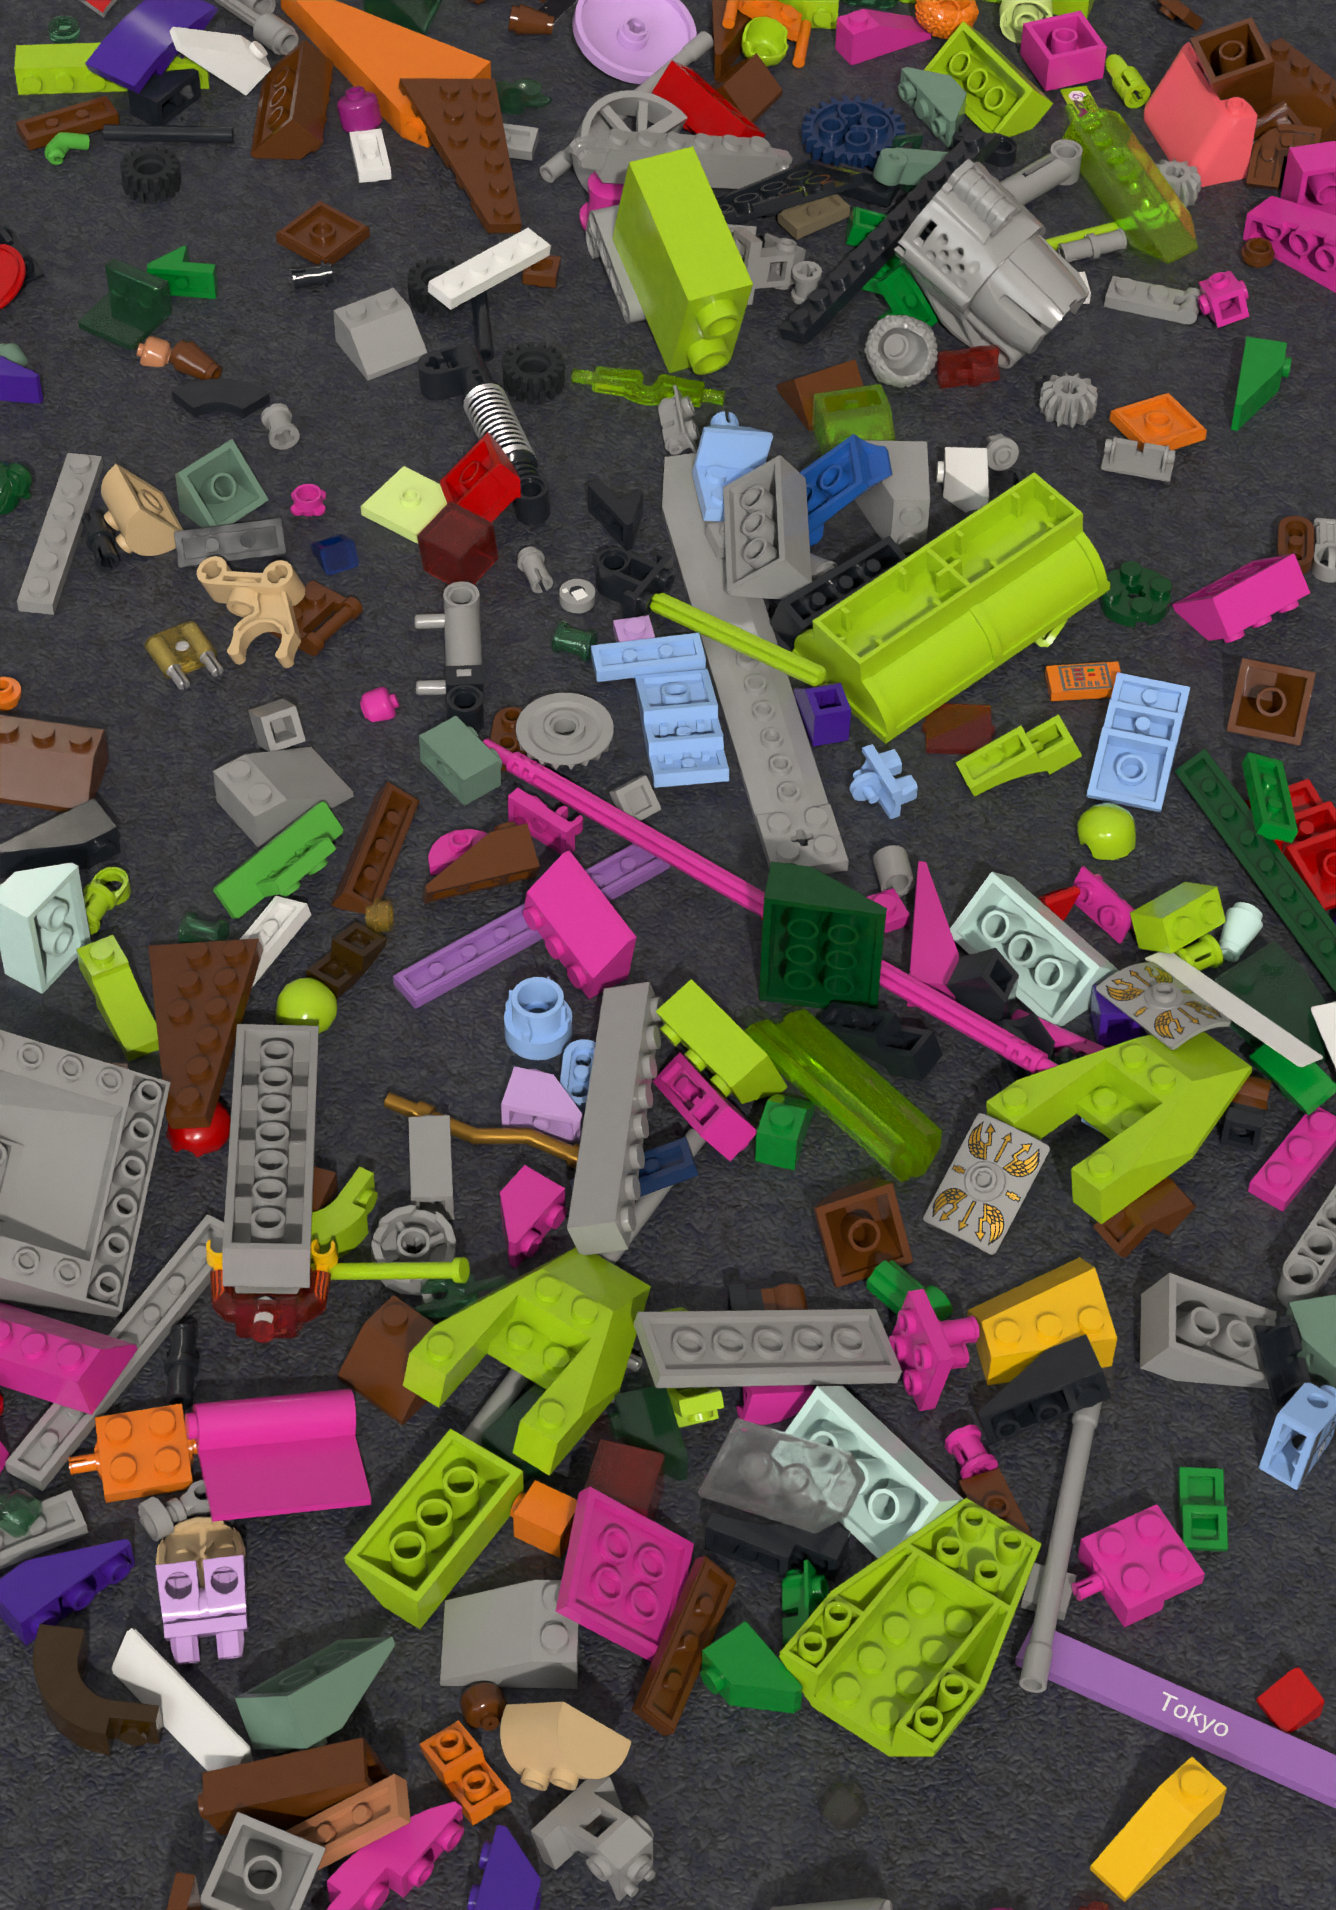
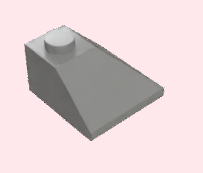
[200,1812,326,1910]

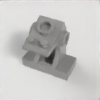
[733,229,806,305]
[531,1776,656,1901]

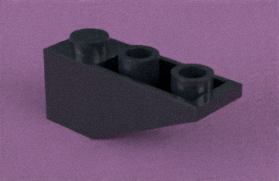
[978,1334,1111,1445]

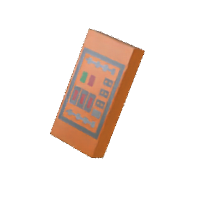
[1045,662,1121,702]

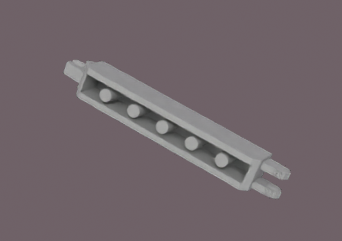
[569,129,793,189]

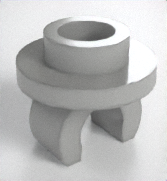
[986,434,1019,471]

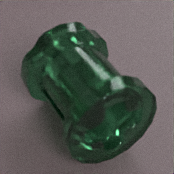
[552,620,598,663]
[178,911,229,944]

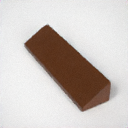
[331,782,420,916]

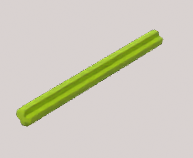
[650,593,827,687]

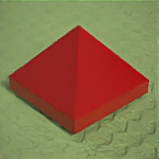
[1036,886,1080,921]

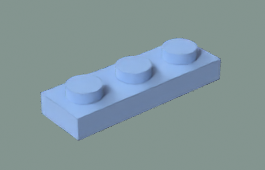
[591,633,706,682]

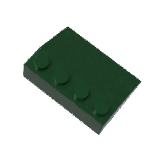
[759,861,887,1009]

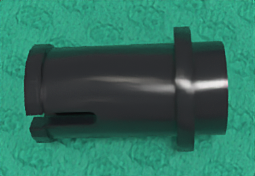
[291,260,334,290]

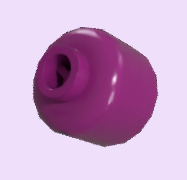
[337,86,382,133]

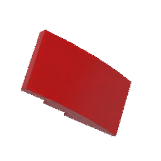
[1244,779,1336,911]

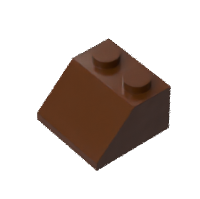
[338,1295,435,1426]

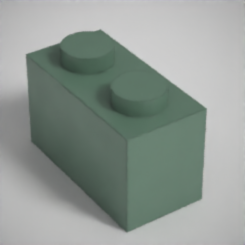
[419,716,502,806]

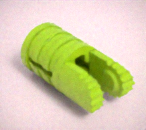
[1105,54,1151,109]

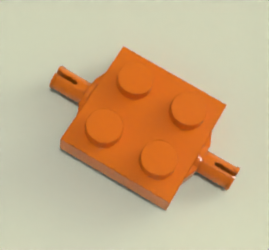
[68,1403,198,1503]

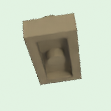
[777,194,850,240]

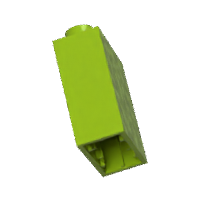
[612,146,753,375]

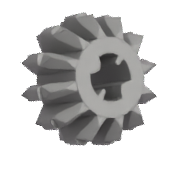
[1145,158,1201,210]
[1039,371,1098,429]

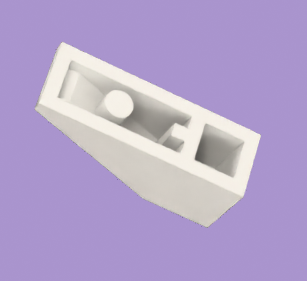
[169,27,271,95]

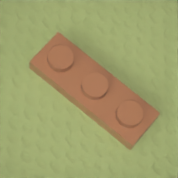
[286,1774,411,1871]

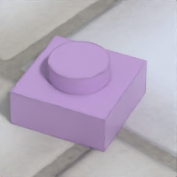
[613,615,655,642]

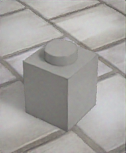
[248,698,306,751]

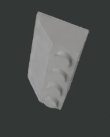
[723,455,812,599]

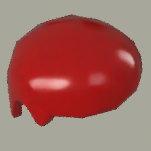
[166,1102,231,1157]

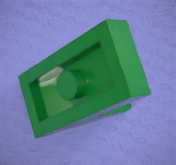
[147,246,218,299]
[876,263,939,327]

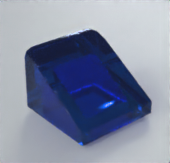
[310,534,359,575]

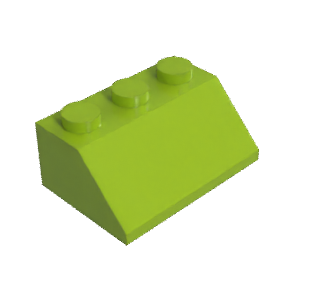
[656,979,787,1104]

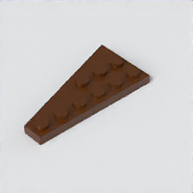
[398,78,522,233]
[148,938,264,1129]

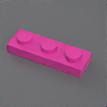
[1248,1107,1336,1212]

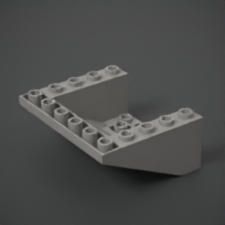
[0,1030,171,1317]

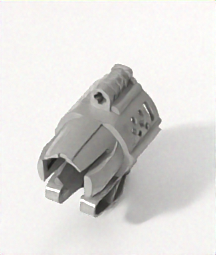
[894,159,1089,369]

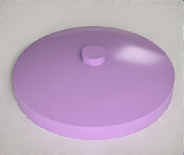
[572,0,697,84]

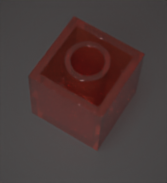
[417,501,499,585]
[584,1439,665,1521]

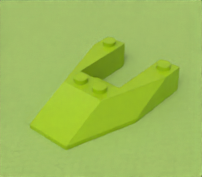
[986,1032,1252,1224]
[403,1247,651,1476]

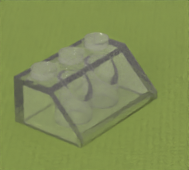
[698,1418,866,1533]

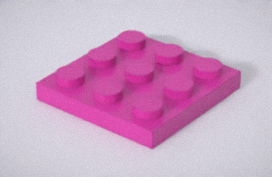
[555,1487,694,1662]

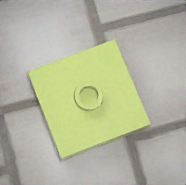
[361,466,451,544]

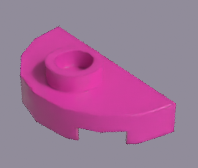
[428,829,487,876]

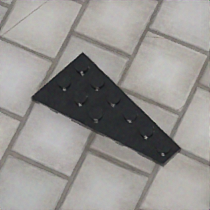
[716,159,865,225]

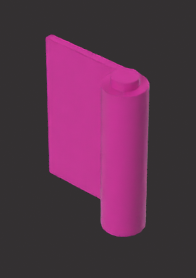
[185,1388,371,1522]

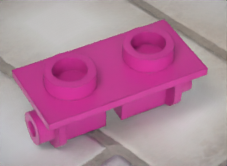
[1072,866,1136,944]

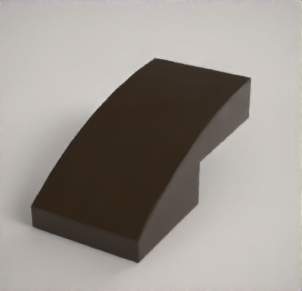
[306,922,387,999]

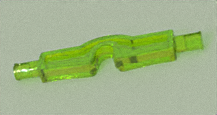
[572,366,725,408]

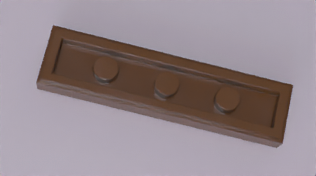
[631,1556,737,1736]

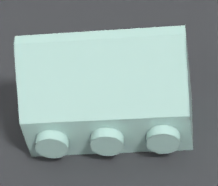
[0,863,91,994]

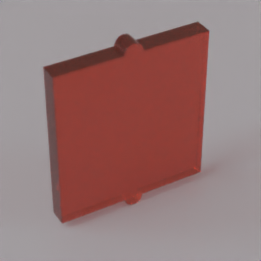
[922,704,995,755]

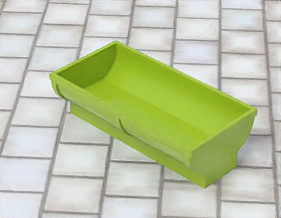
[792,472,1110,744]

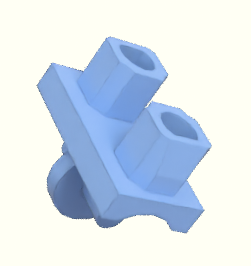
[849,744,918,819]

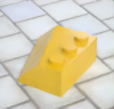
[967,1257,1117,1385]

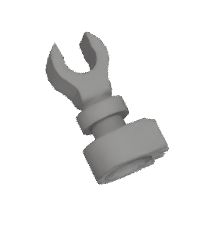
[138,1480,210,1542]

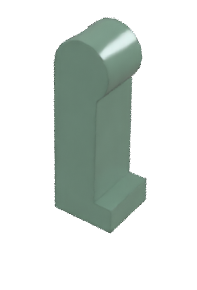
[873,147,949,186]

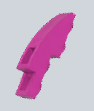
[326,1801,464,1910]

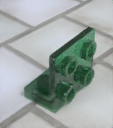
[78,258,172,350]

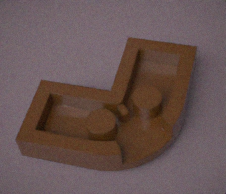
[1246,124,1323,191]

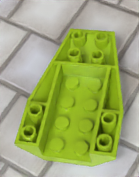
[779,1498,1041,1757]

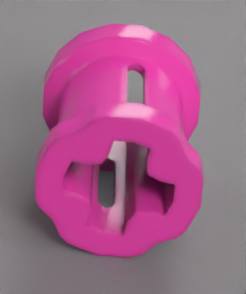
[944,1425,998,1480]

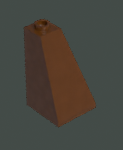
[1190,17,1275,116]

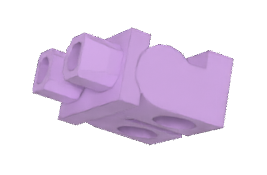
[155,1555,249,1665]

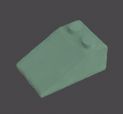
[235,1636,395,1754]

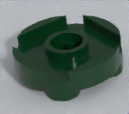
[1099,561,1172,627]

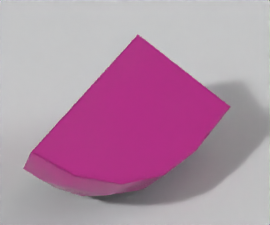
[736,1385,815,1426]

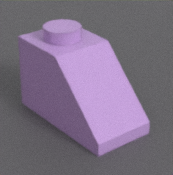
[501,1066,583,1144]

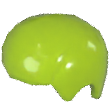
[741,16,789,67]
[1077,802,1136,860]
[275,978,337,1033]

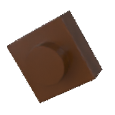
[523,255,561,288]

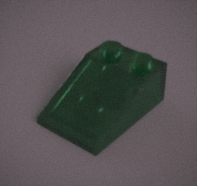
[1215,941,1331,1066]

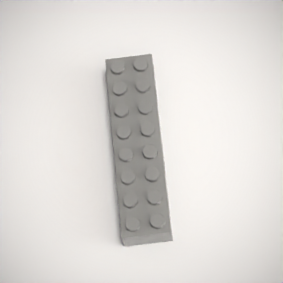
[222,1024,319,1288]

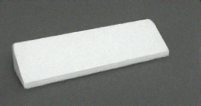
[112,1628,253,1771]

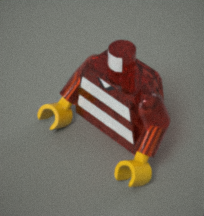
[206,1239,338,1343]

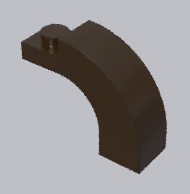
[33,1624,164,1756]

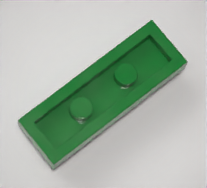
[1242,752,1298,843]

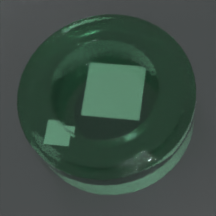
[48,16,80,44]

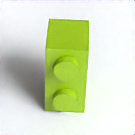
[1130,882,1226,954]

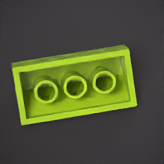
[924,21,1054,137]
[344,1429,524,1629]

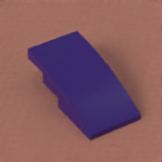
[85,0,218,94]

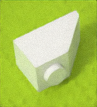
[936,447,989,513]

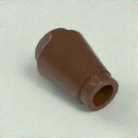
[508,3,554,35]
[169,340,222,380]

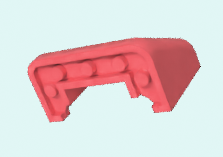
[1143,42,1258,187]

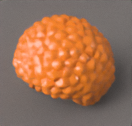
[915,0,979,39]

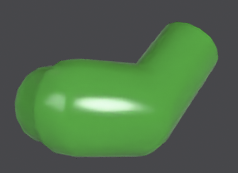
[45,132,90,165]

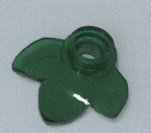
[496,78,552,114]

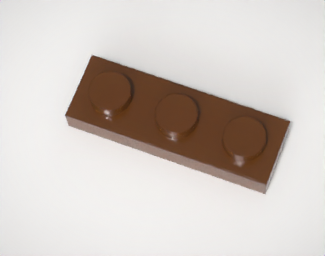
[16,96,119,151]

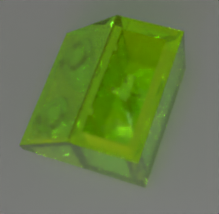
[812,384,896,455]

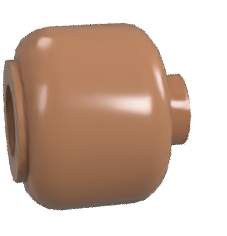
[136,336,172,367]

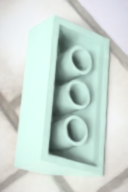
[950,872,1119,1027]
[770,1386,964,1558]

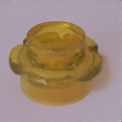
[366,897,394,935]

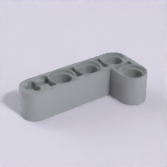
[586,205,646,324]

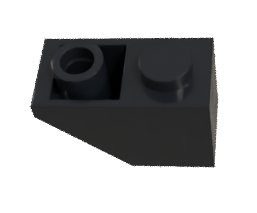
[946,948,1019,1024]

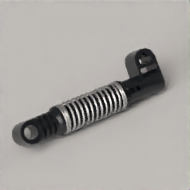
[418,343,550,525]

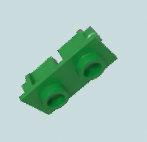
[782,1560,829,1648]

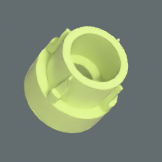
[999,0,1053,44]

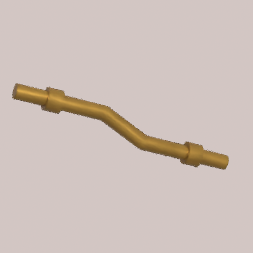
[384,1092,580,1169]

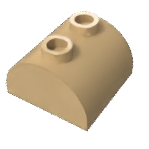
[101,464,183,556]
[500,1702,632,1791]

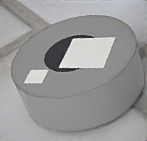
[559,579,595,613]

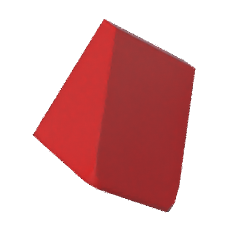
[1256,1667,1325,1734]

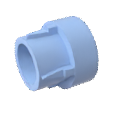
[504,977,572,1060]

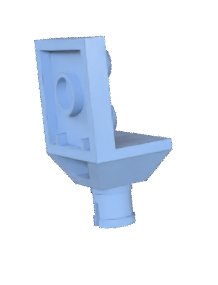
[692,412,773,522]

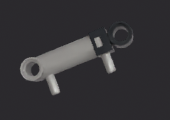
[415,581,485,734]

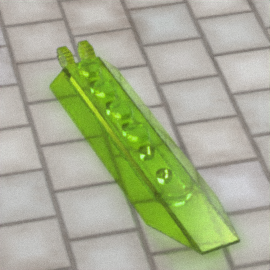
[1062,94,1198,264]

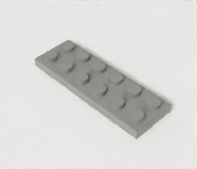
[634,1309,902,1388]

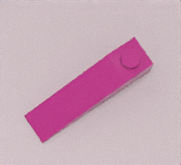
[907,861,959,1007]

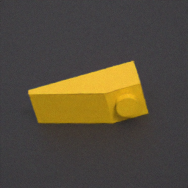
[1090,1757,1227,1902]

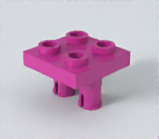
[889,1289,980,1412]

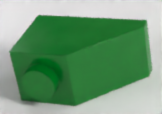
[755,1094,815,1171]
[700,1621,803,1714]

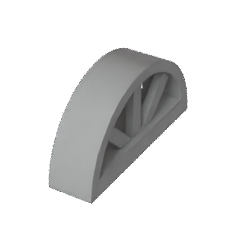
[572,90,688,193]

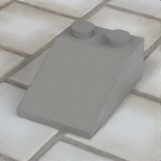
[213,747,354,847]
[1140,1273,1276,1389]
[440,1580,580,1689]

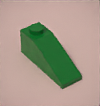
[1231,336,1292,431]

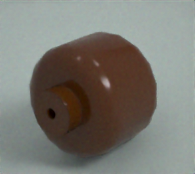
[460,1682,508,1731]

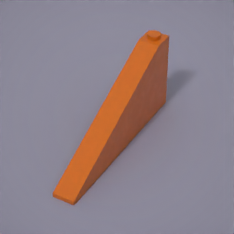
[280,0,491,148]

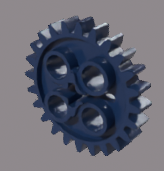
[801,95,906,170]

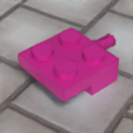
[1071,1504,1205,1628]

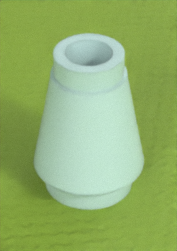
[1219,902,1263,962]

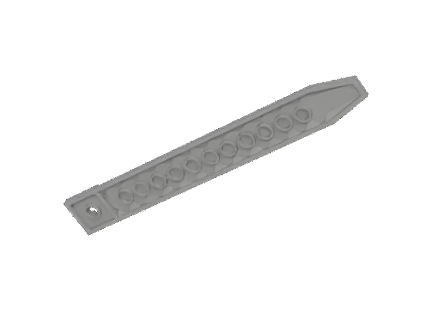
[662,453,848,874]

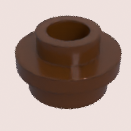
[1241,237,1275,268]

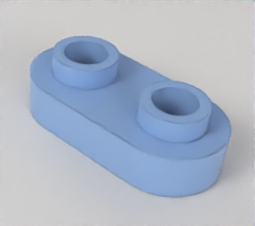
[560,1039,596,1113]

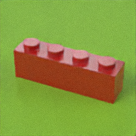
[652,60,766,138]

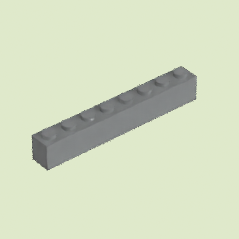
[567,982,664,1255]

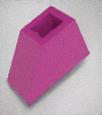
[500,1165,567,1268]

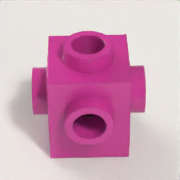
[1197,271,1249,328]

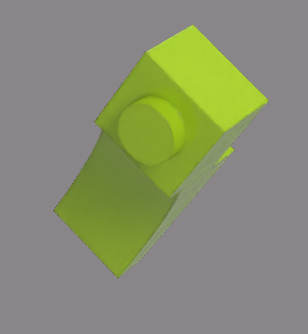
[956,714,1082,797]
[76,935,159,1062]

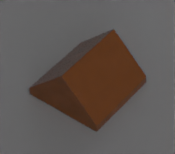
[711,53,782,123]
[777,359,870,431]

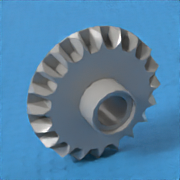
[516,693,614,770]

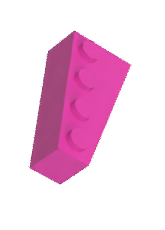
[1243,196,1336,293]

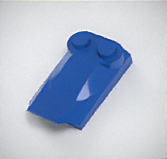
[799,434,893,546]

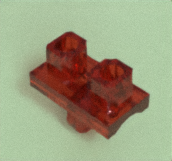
[937,345,1000,389]

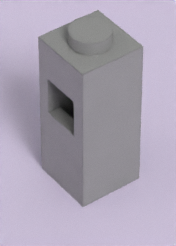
[408,1114,454,1220]

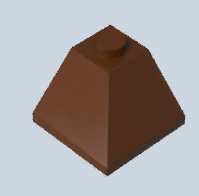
[1227,658,1316,746]
[813,1177,913,1288]

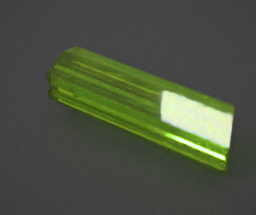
[744,1009,942,1183]

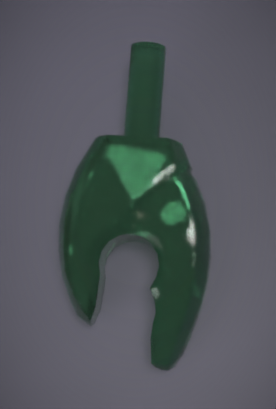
[415,1273,506,1318]

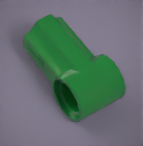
[866,1260,953,1321]

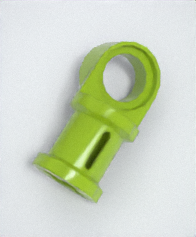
[83,867,131,935]

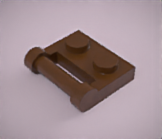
[269,580,363,656]

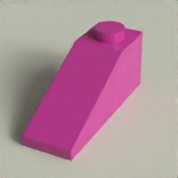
[835,9,931,66]
[652,1052,757,1161]

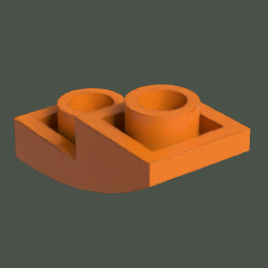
[419,1720,512,1826]

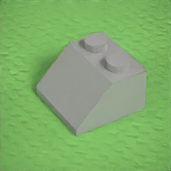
[333,288,427,381]

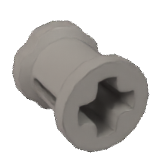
[791,261,822,305]
[261,403,300,450]

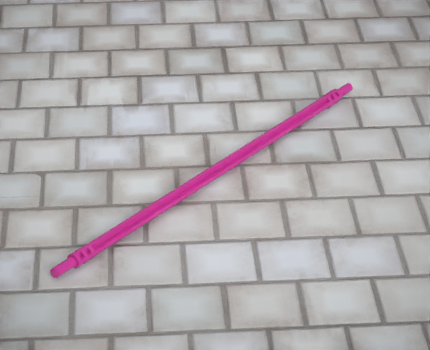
[483,738,1058,1074]

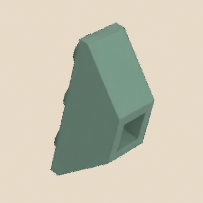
[898,67,967,148]

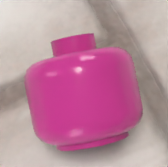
[360,687,400,722]

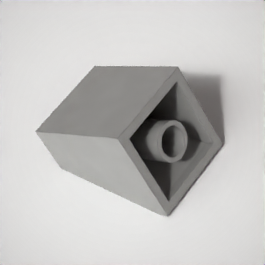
[855,440,930,552]

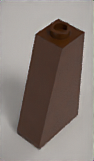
[197,1737,392,1835]

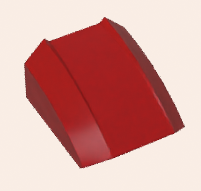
[439,432,521,529]

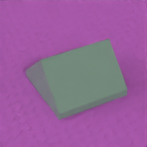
[175,439,269,528]

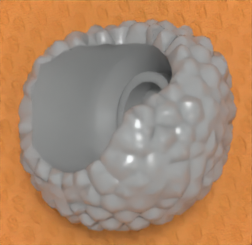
[864,315,938,388]

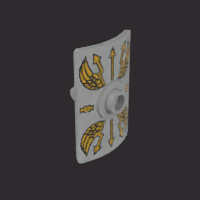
[1096,962,1232,1050]
[923,1113,1050,1255]

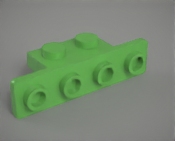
[213,802,344,919]

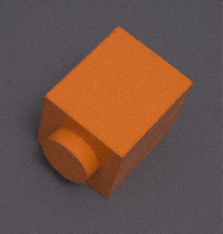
[510,1480,577,1559]

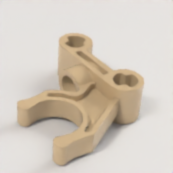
[196,556,306,668]

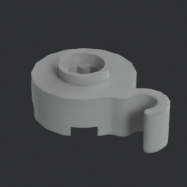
[371,1205,460,1325]

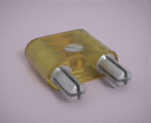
[145,621,223,690]

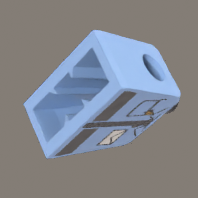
[1259,1383,1336,1490]

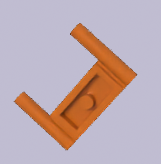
[722,0,812,68]

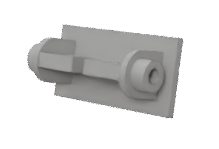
[658,385,700,455]
[1101,436,1176,482]

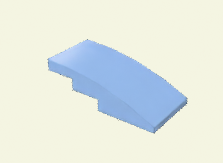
[635,669,729,788]
[1087,672,1190,813]

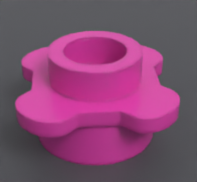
[290,484,326,516]

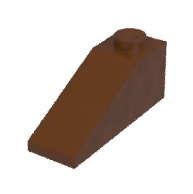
[711,0,752,80]
[422,822,540,904]

